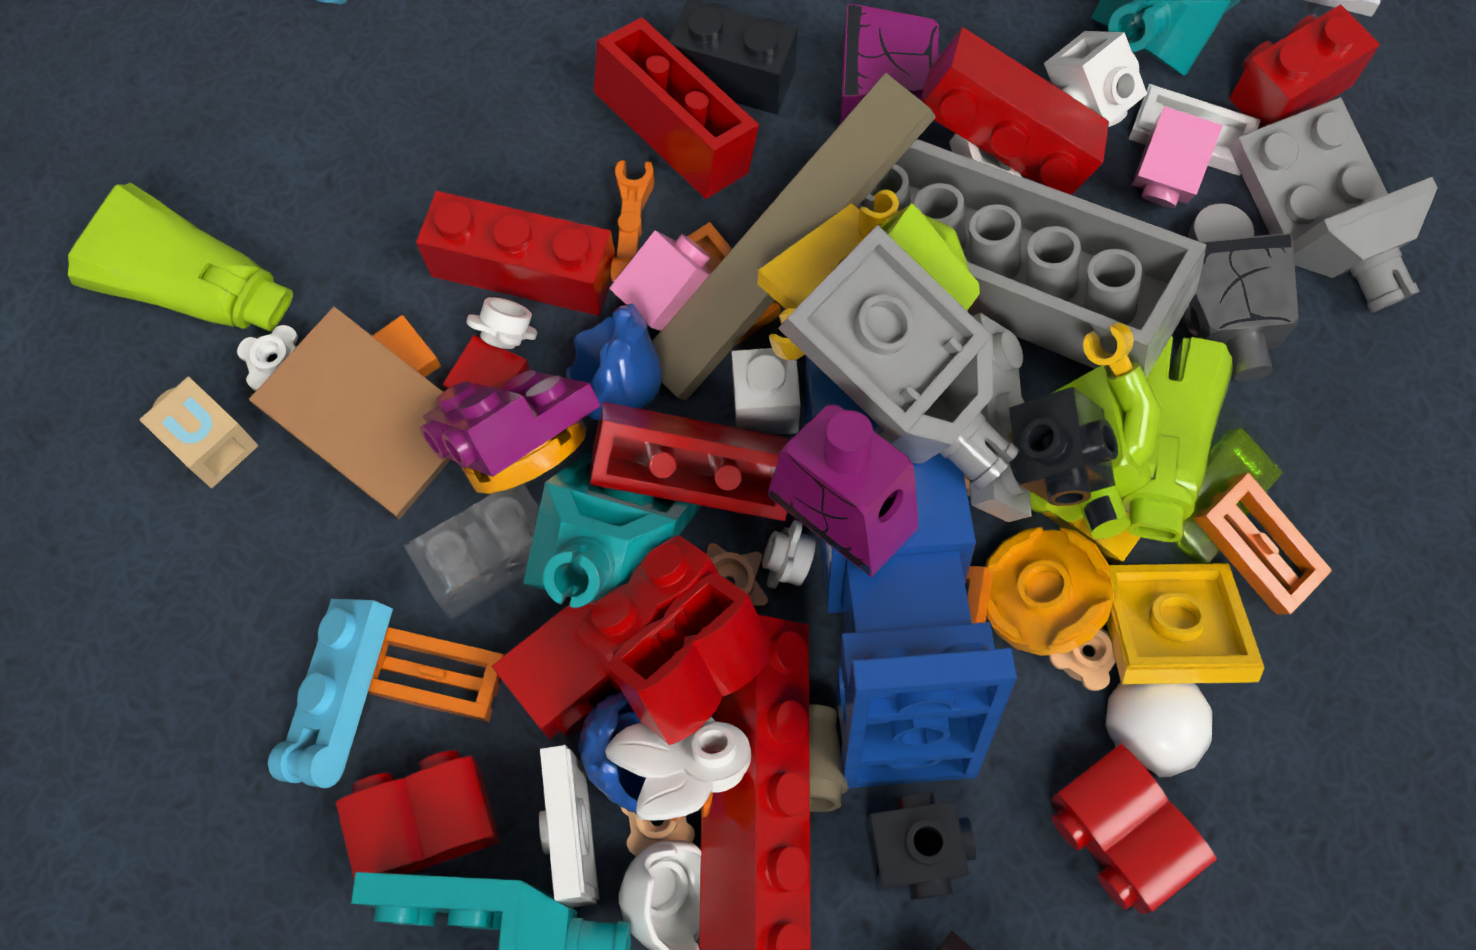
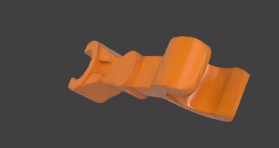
[611,160,655,296]

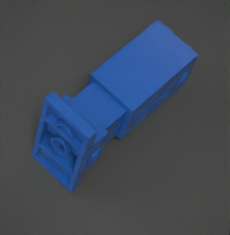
[804,356,1017,788]

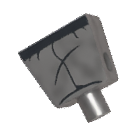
[1179,233,1299,382]

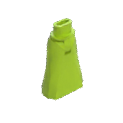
[68,183,293,331]
[1121,336,1233,542]

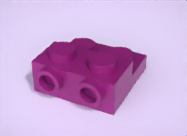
[420,370,601,477]

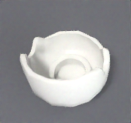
[1105,682,1212,777]
[619,841,701,950]

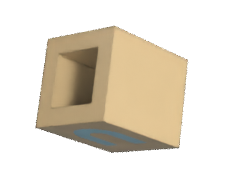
[139,376,259,489]

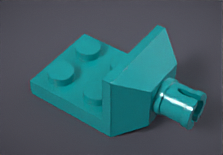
[1091,0,1241,76]
[523,452,701,608]
[351,872,632,950]

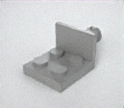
[1228,97,1438,313]
[778,225,1019,490]

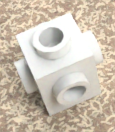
[1044,31,1147,127]

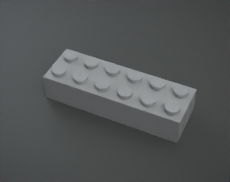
[857,139,1207,378]

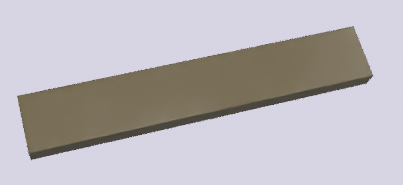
[652,73,936,402]

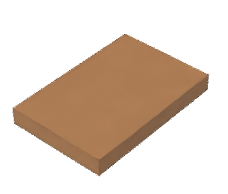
[249,306,450,519]

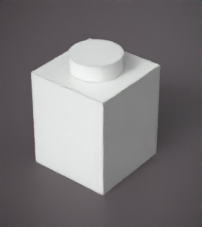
[732,348,801,435]

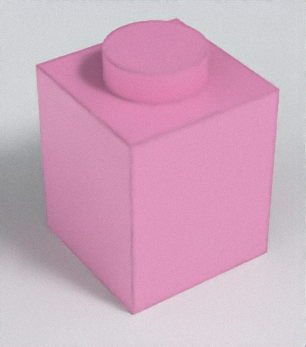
[1131,106,1223,208]
[609,231,712,331]

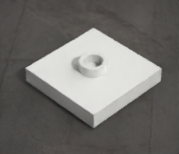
[539,745,600,908]

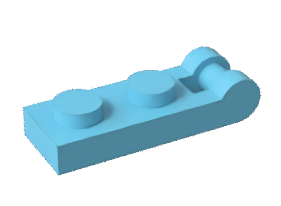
[268,599,393,788]

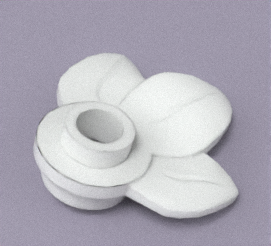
[605,716,751,821]

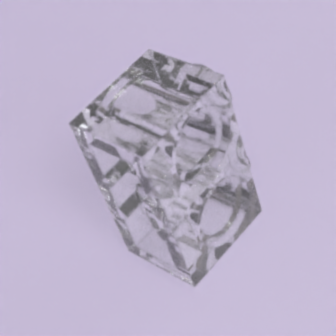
[404,483,539,619]

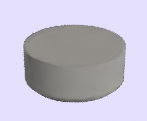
[1188,204,1254,242]

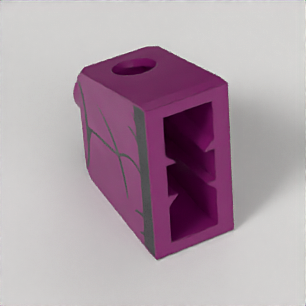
[840,4,941,124]
[768,404,919,578]

